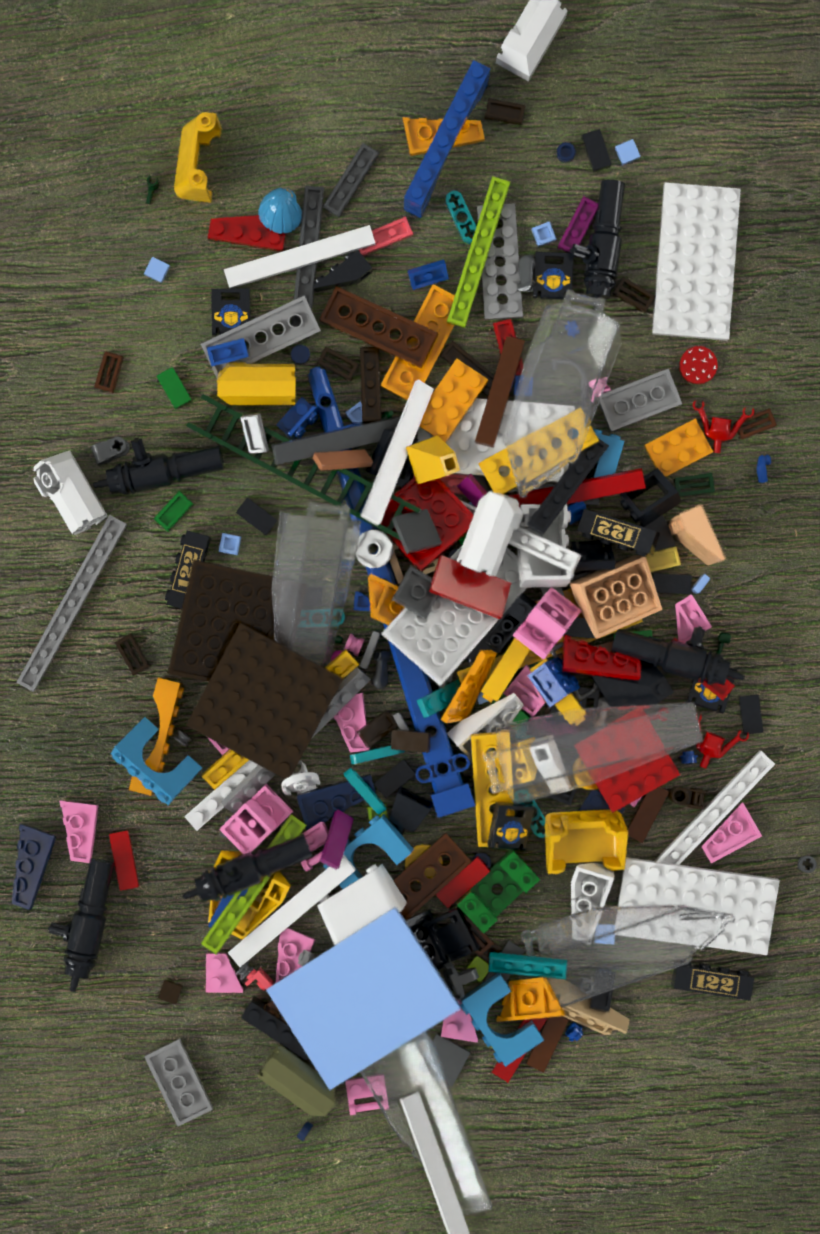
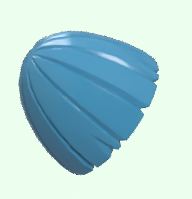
[258,187,302,234]

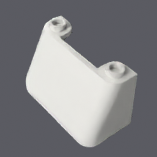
[317,864,407,945]

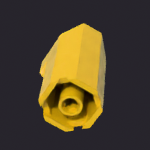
[217,362,296,405]

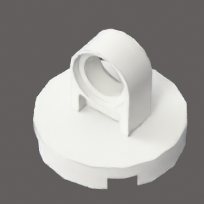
[281,760,320,796]

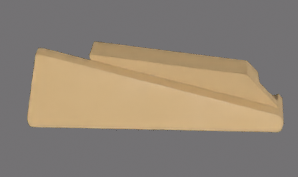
[547,978,629,1035]

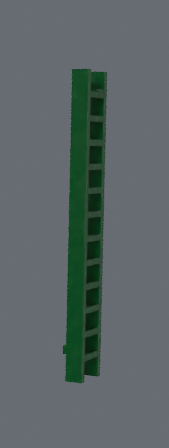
[186,394,422,540]

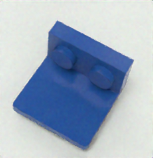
[276,397,319,440]
[528,657,580,707]

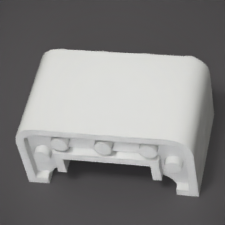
[517,504,574,588]

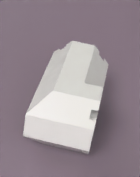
[496,0,567,82]
[34,450,108,535]
[457,491,523,576]

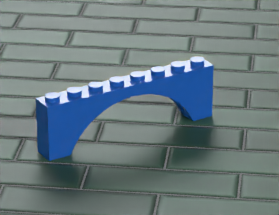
[404,60,491,218]

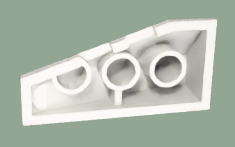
[447,693,524,762]
[571,862,614,944]

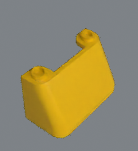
[174,112,222,203]
[545,809,628,874]

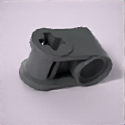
[91,437,130,465]

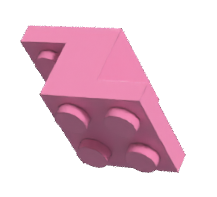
[513,587,582,660]
[219,784,293,854]

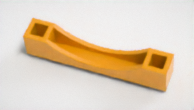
[129,677,184,796]

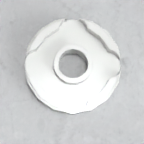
[355,530,394,568]

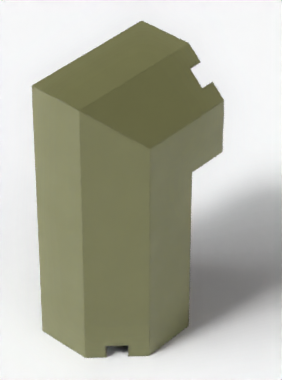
[257,1043,337,1116]

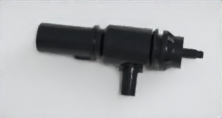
[570,179,625,313]
[93,437,225,495]
[611,626,745,685]
[182,834,313,903]
[48,858,115,992]

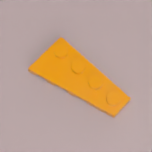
[403,117,485,156]
[441,649,497,723]

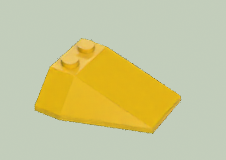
[208,851,291,940]

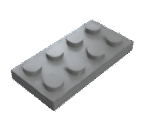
[597,369,682,432]
[144,1038,213,1126]

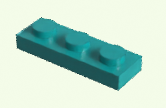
[416,679,461,718]

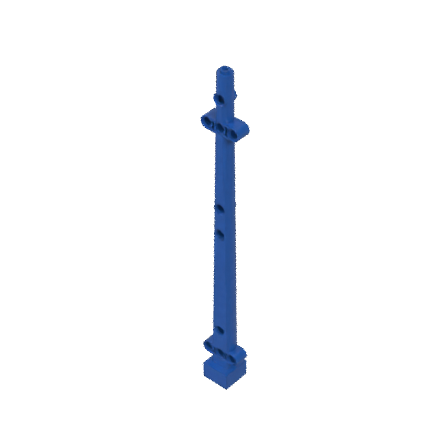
[307,367,475,818]

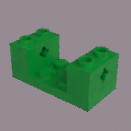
[456,849,540,933]

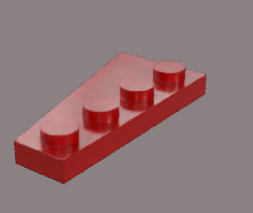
[208,215,286,252]
[562,634,641,680]

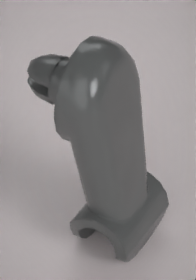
[518,255,536,292]
[371,651,390,690]

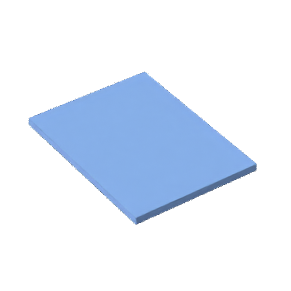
[266,907,461,1090]

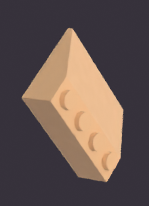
[667,505,725,566]
[570,555,662,639]

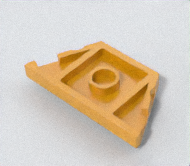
[368,574,405,625]
[497,977,565,1022]

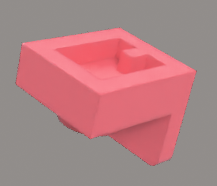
[245,967,275,991]

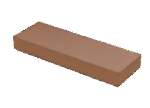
[313,449,373,471]

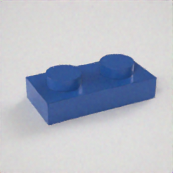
[407,259,449,290]
[207,338,249,366]

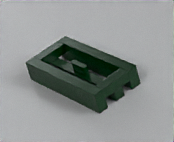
[673,473,715,497]

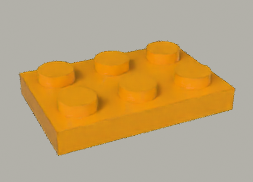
[644,418,713,477]

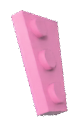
[334,693,370,753]
[59,800,99,863]
[701,802,762,864]
[276,928,316,983]

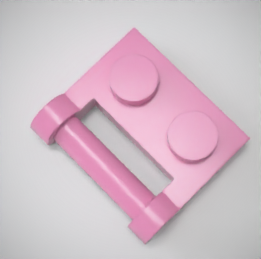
[300,822,329,872]
[345,1074,389,1116]

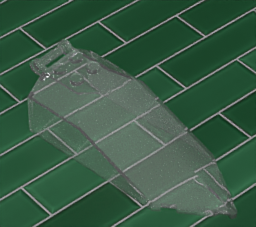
[503,289,621,498]
[521,905,735,1007]

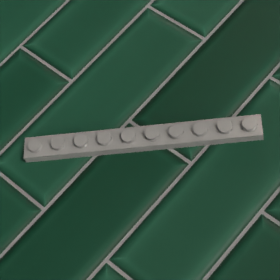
[16,515,128,692]
[221,667,371,814]

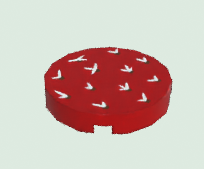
[679,346,718,385]

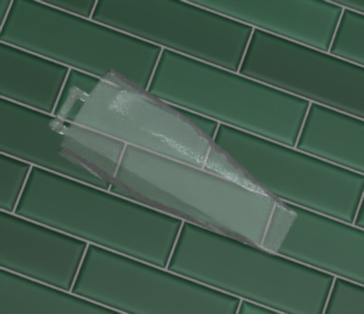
[272,501,361,667]
[483,703,703,804]
[360,1030,493,1215]

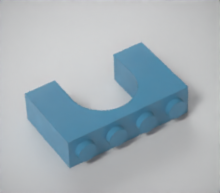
[572,429,624,478]
[111,717,202,805]
[323,814,414,889]
[460,973,544,1067]

